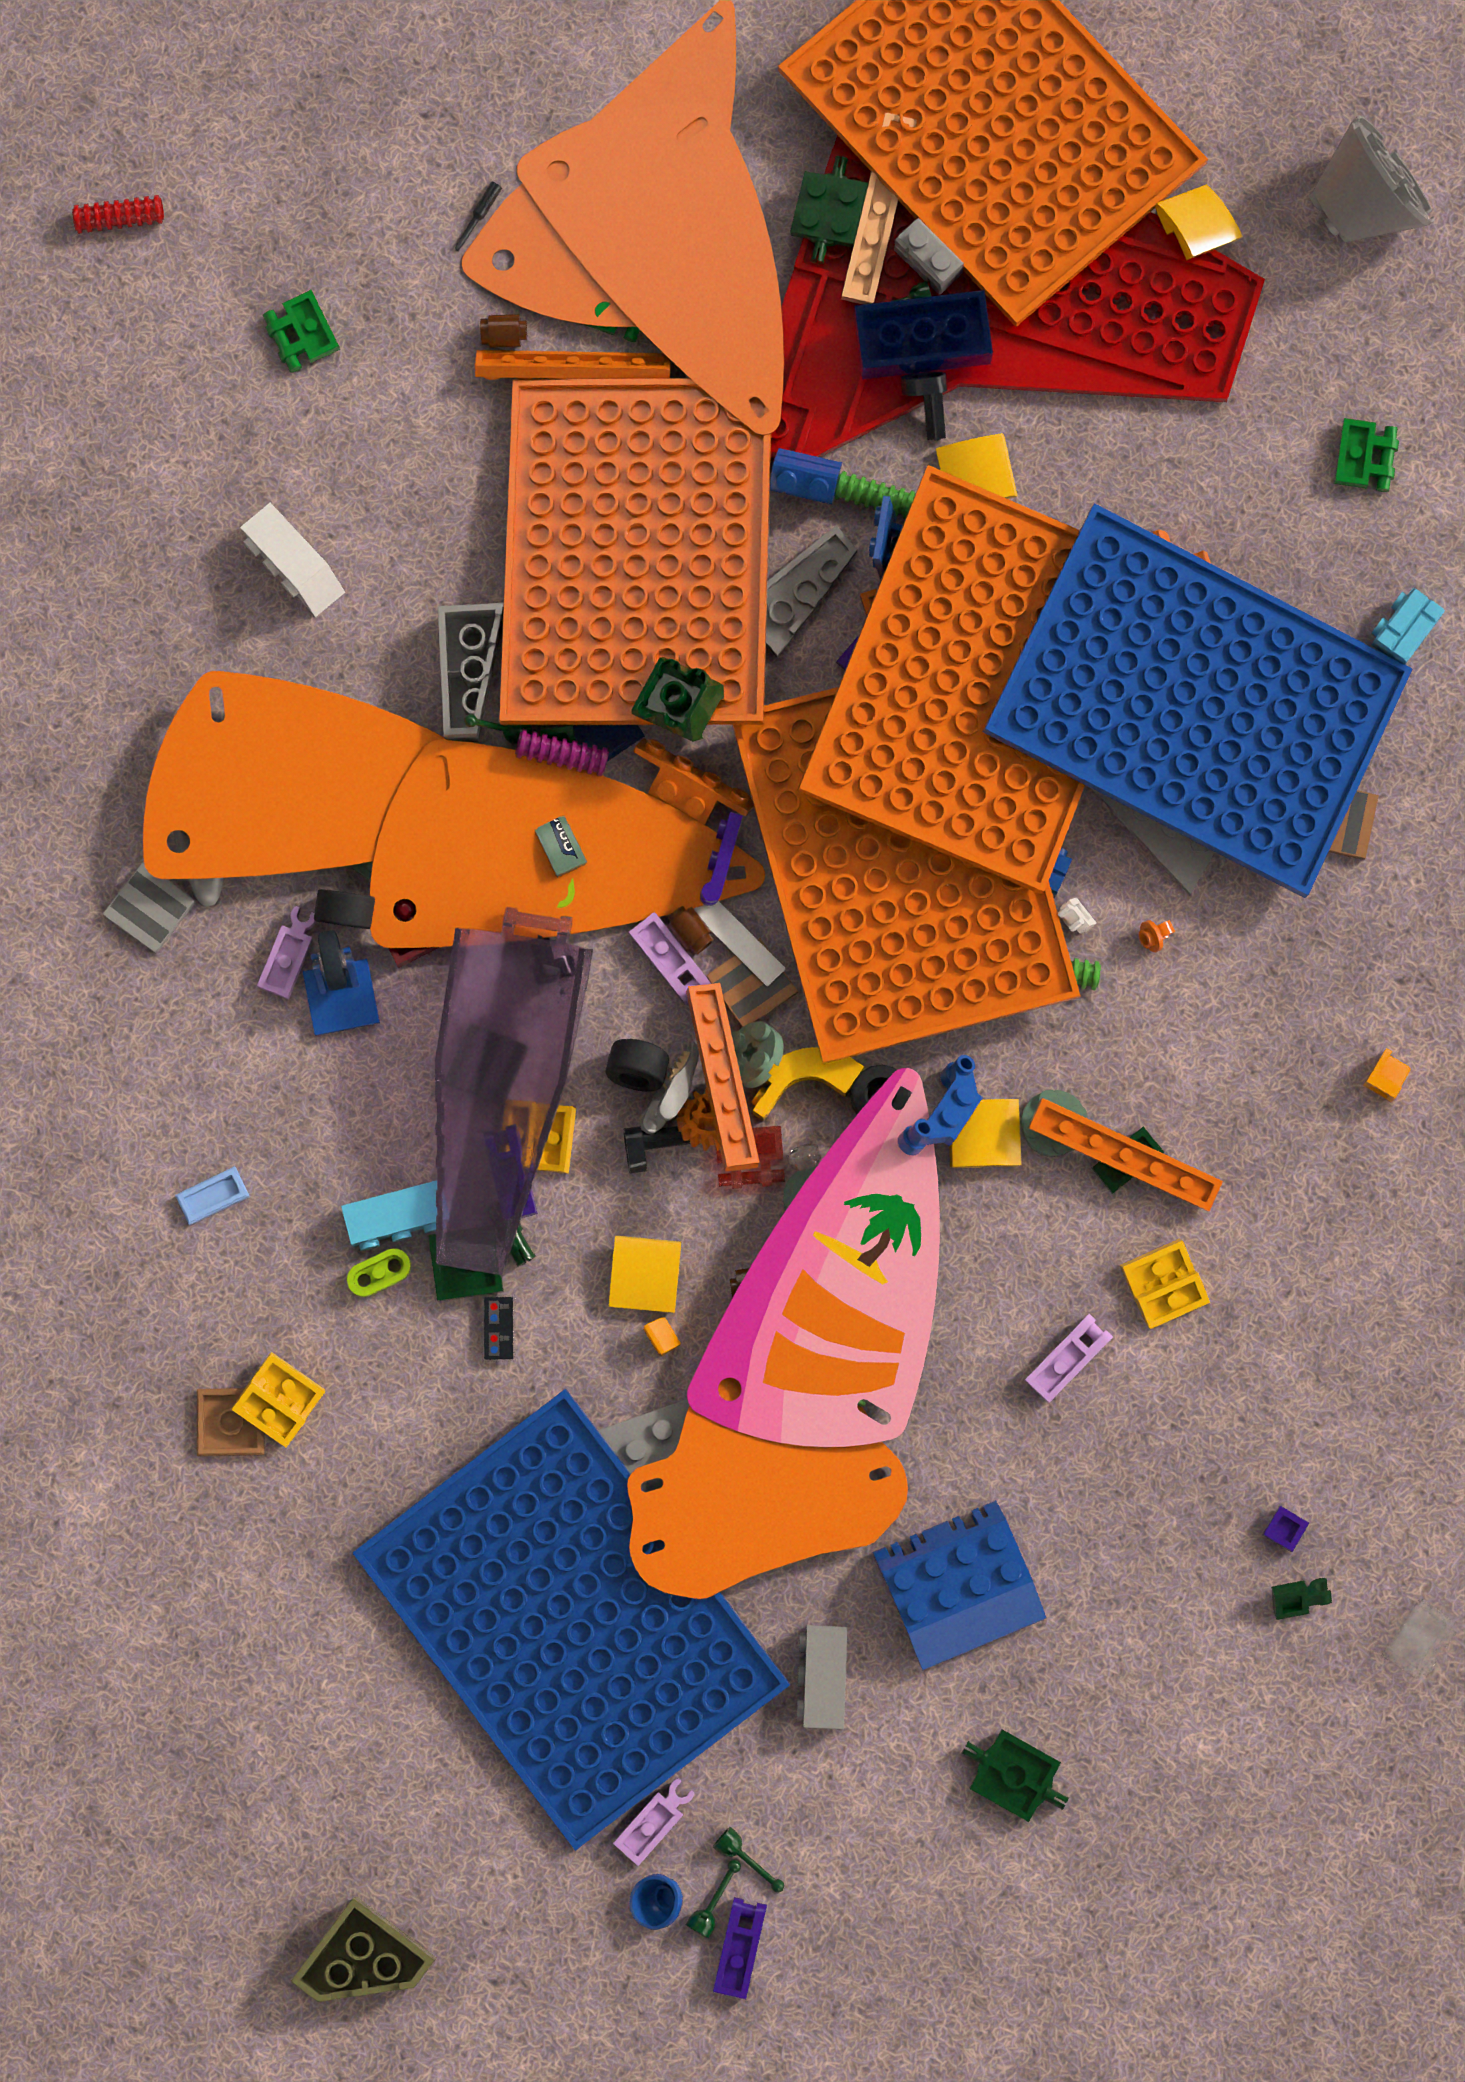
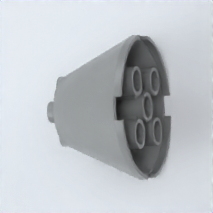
[1309,115,1435,243]

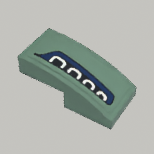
[535,816,587,877]

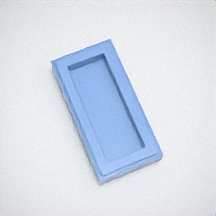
[175,1166,250,1226]

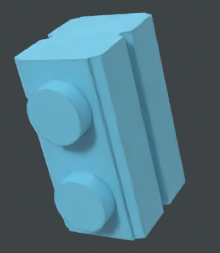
[1371,588,1445,665]

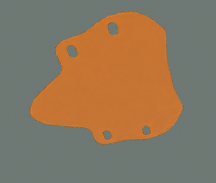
[627,1377,908,1599]

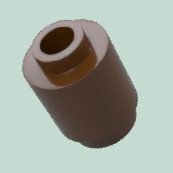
[480,314,527,348]
[667,906,714,956]

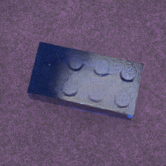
[854,290,993,380]

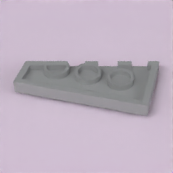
[766,525,857,658]

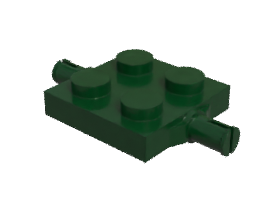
[790,156,868,264]
[961,1729,1069,1822]

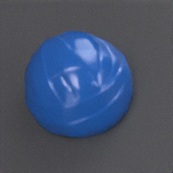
[629,1874,683,1930]

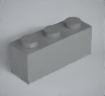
[797,1625,848,1729]

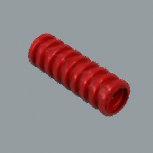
[72,195,164,234]

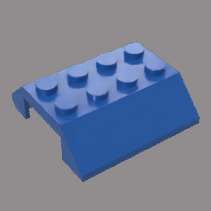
[872,1500,1047,1671]

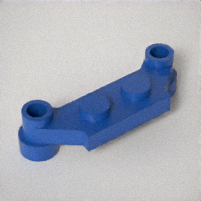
[898,1055,983,1156]

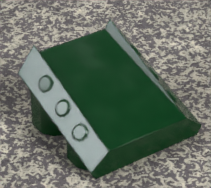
[632,657,724,742]

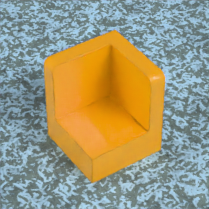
[1363,1048,1411,1102]

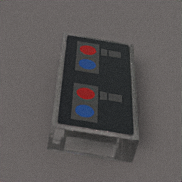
[482,1295,516,1363]

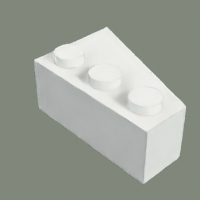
[240,502,345,617]

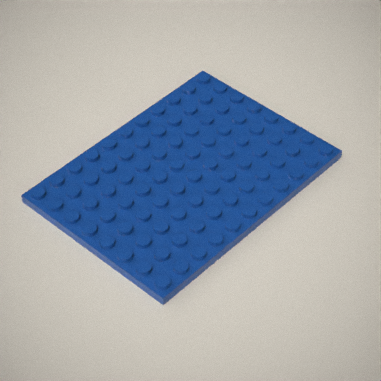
[982,503,1413,898]
[353,1389,791,1851]

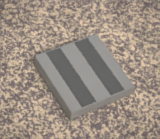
[103,862,196,954]

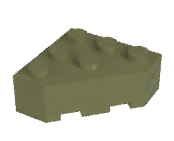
[291,1896,437,2002]

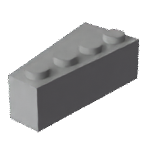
[438,603,504,742]

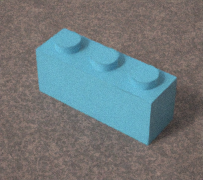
[341,1180,450,1251]

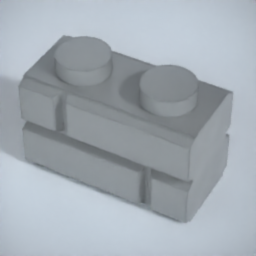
[894,218,964,295]

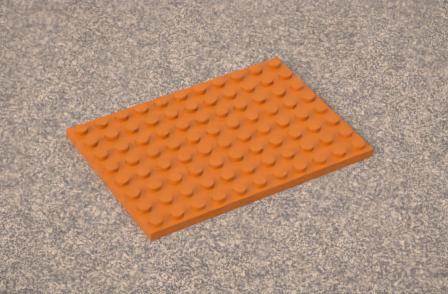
[778,0,1208,327]
[499,378,771,725]
[797,465,1085,894]
[732,687,1081,1064]

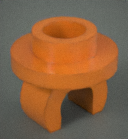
[1139,920,1175,953]

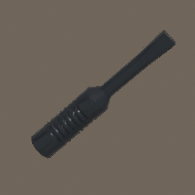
[455,182,502,251]

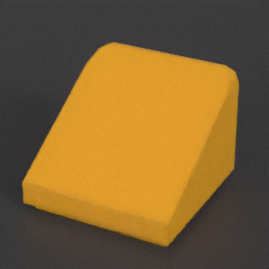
[643,1317,681,1356]

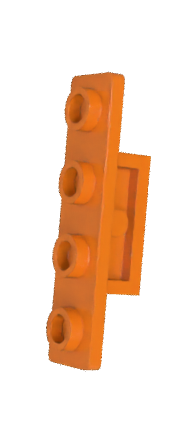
[633,738,754,825]

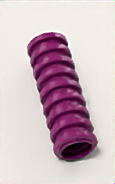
[515,729,609,777]

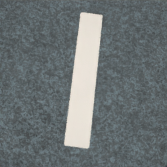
[694,901,785,986]

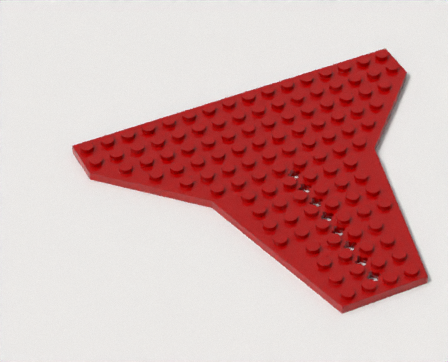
[771,135,1265,462]

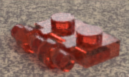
[716,1126,785,1189]

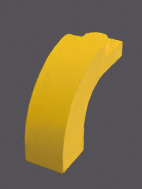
[751,1047,864,1121]

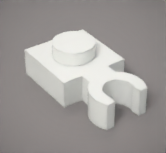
[1058,898,1097,934]

